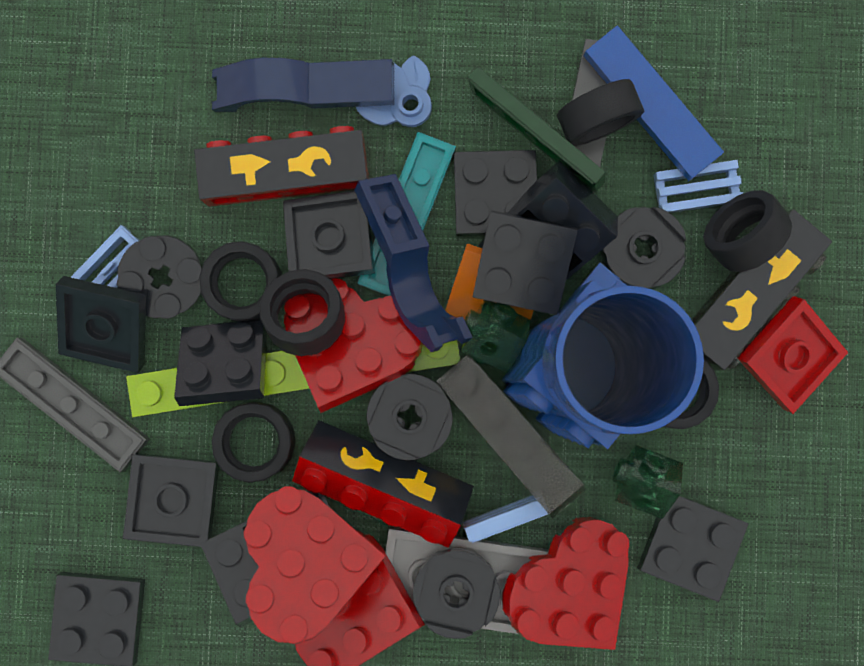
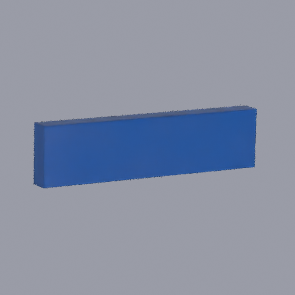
[583,25,724,181]

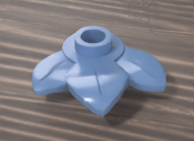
[356,56,432,127]

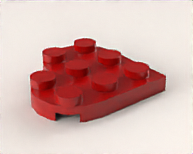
[284,278,423,413]
[244,486,385,644]
[502,517,629,650]
[295,529,425,666]

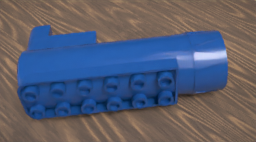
[502,263,704,449]

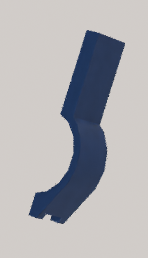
[212,57,394,112]
[354,174,472,352]

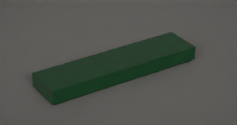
[468,66,606,193]

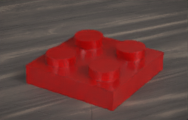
[737,296,848,414]

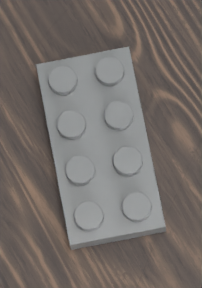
[385,527,549,634]

